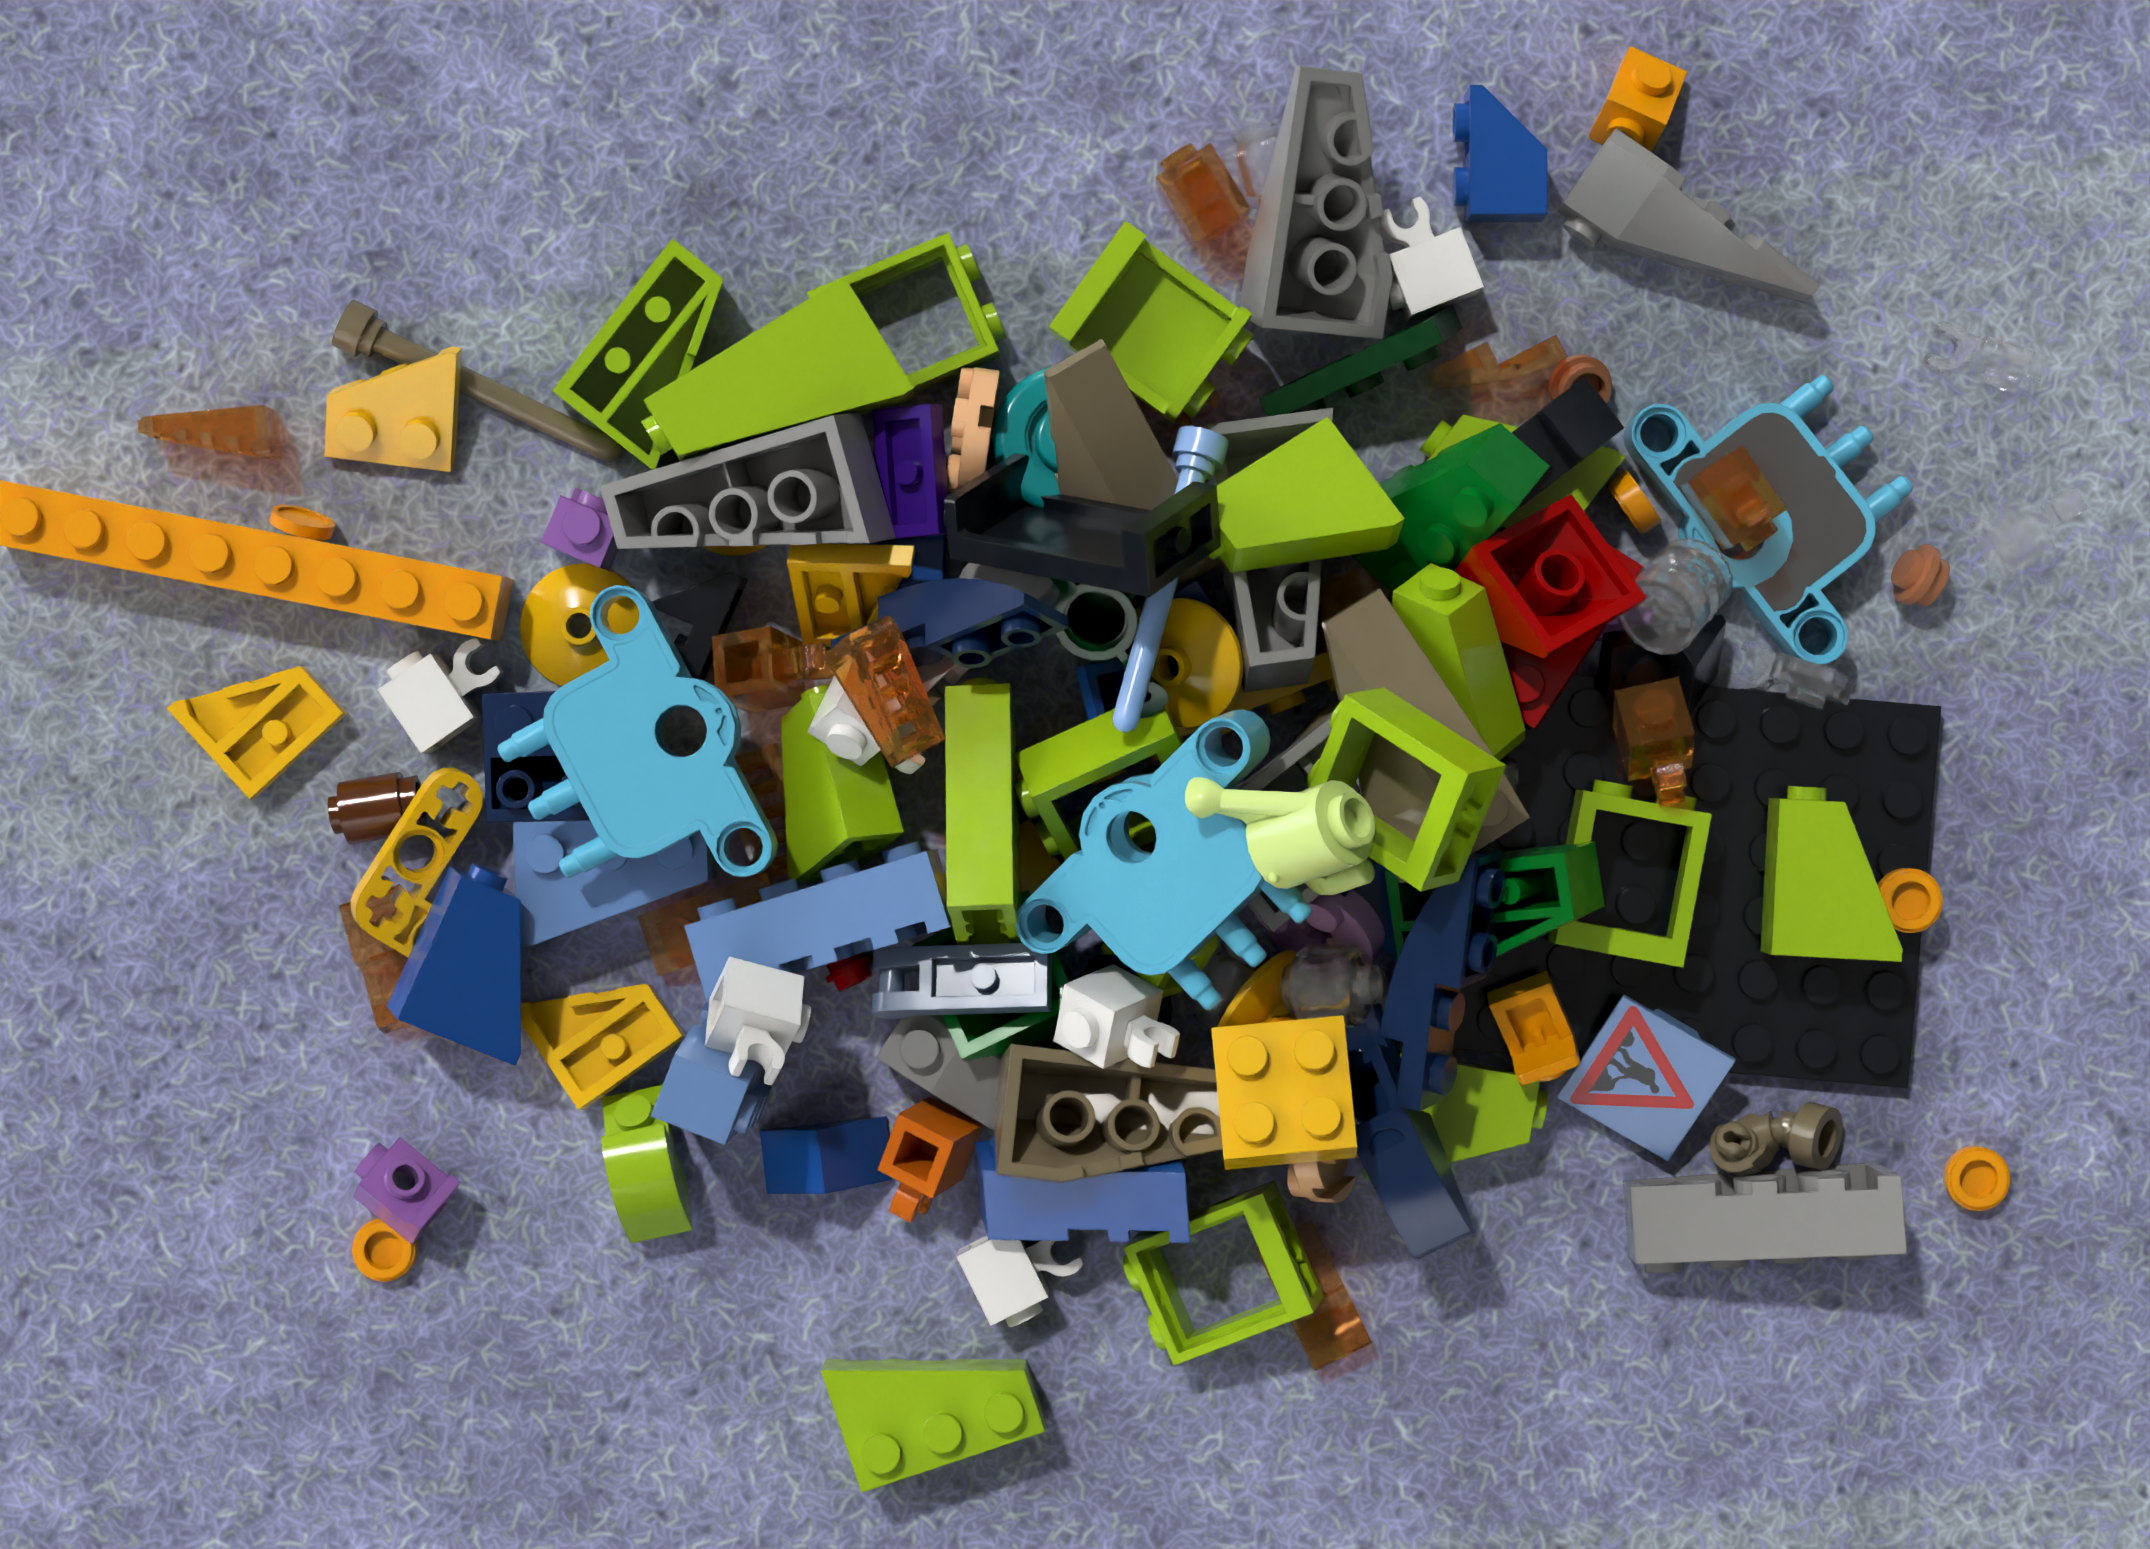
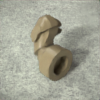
[1709,1102,1843,1176]

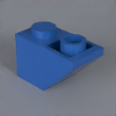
[1452,85,1548,222]

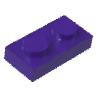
[872,404,948,540]

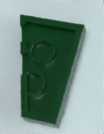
[1259,305,1463,416]

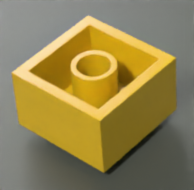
[1211,1015,1357,1170]

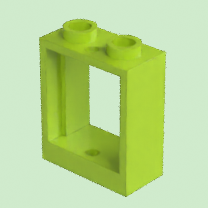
[807,232,1007,416]
[1307,687,1507,891]
[1014,706,1183,861]
[1548,780,1712,968]
[1123,1180,1325,1366]

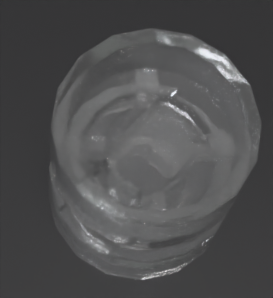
[1619,538,1733,655]

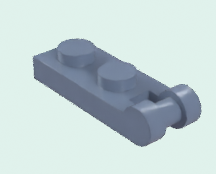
[872,943,1052,1019]

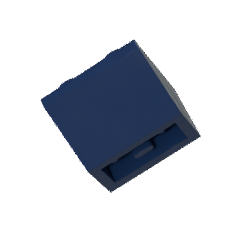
[482,691,589,823]

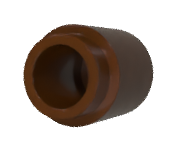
[328,772,427,845]

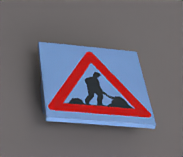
[1557,994,1736,1161]

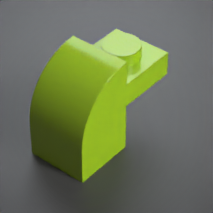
[601,1084,693,1244]

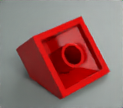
[1454,494,1647,658]

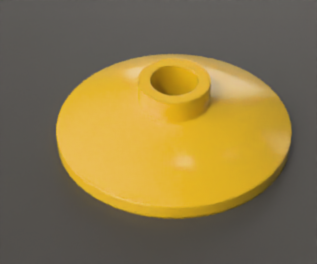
[520,563,640,686]
[1152,598,1243,728]
[1217,950,1304,1027]

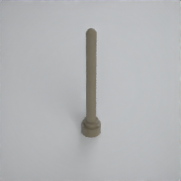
[332,300,622,462]

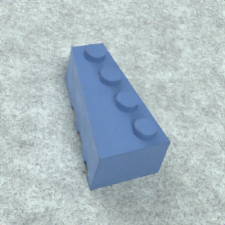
[684,841,952,1000]

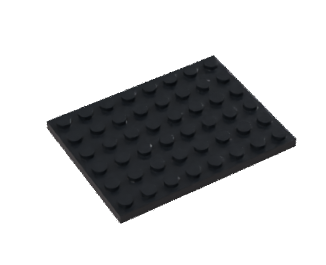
[1397,675,1941,1088]

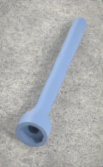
[1112,426,1229,732]

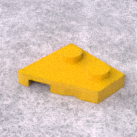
[324,346,462,472]
[787,543,915,647]
[166,666,348,799]
[521,984,686,1110]

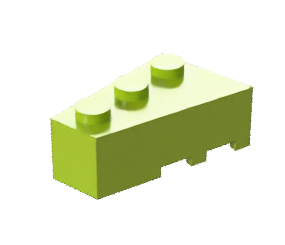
[552,238,724,470]
[820,1359,1046,1493]

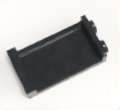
[943,453,1221,597]

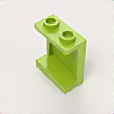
[1048,220,1255,424]

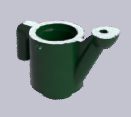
[1050,578,1169,718]

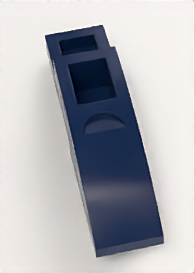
[830,578,1068,673]
[1379,847,1505,1111]
[1311,990,1476,1259]

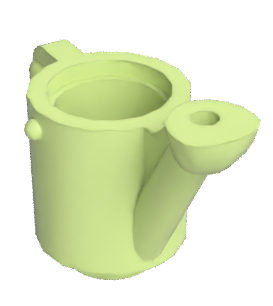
[1185,777,1375,895]

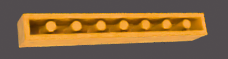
[0,480,514,642]

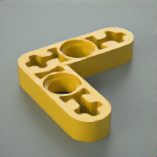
[350,767,483,957]

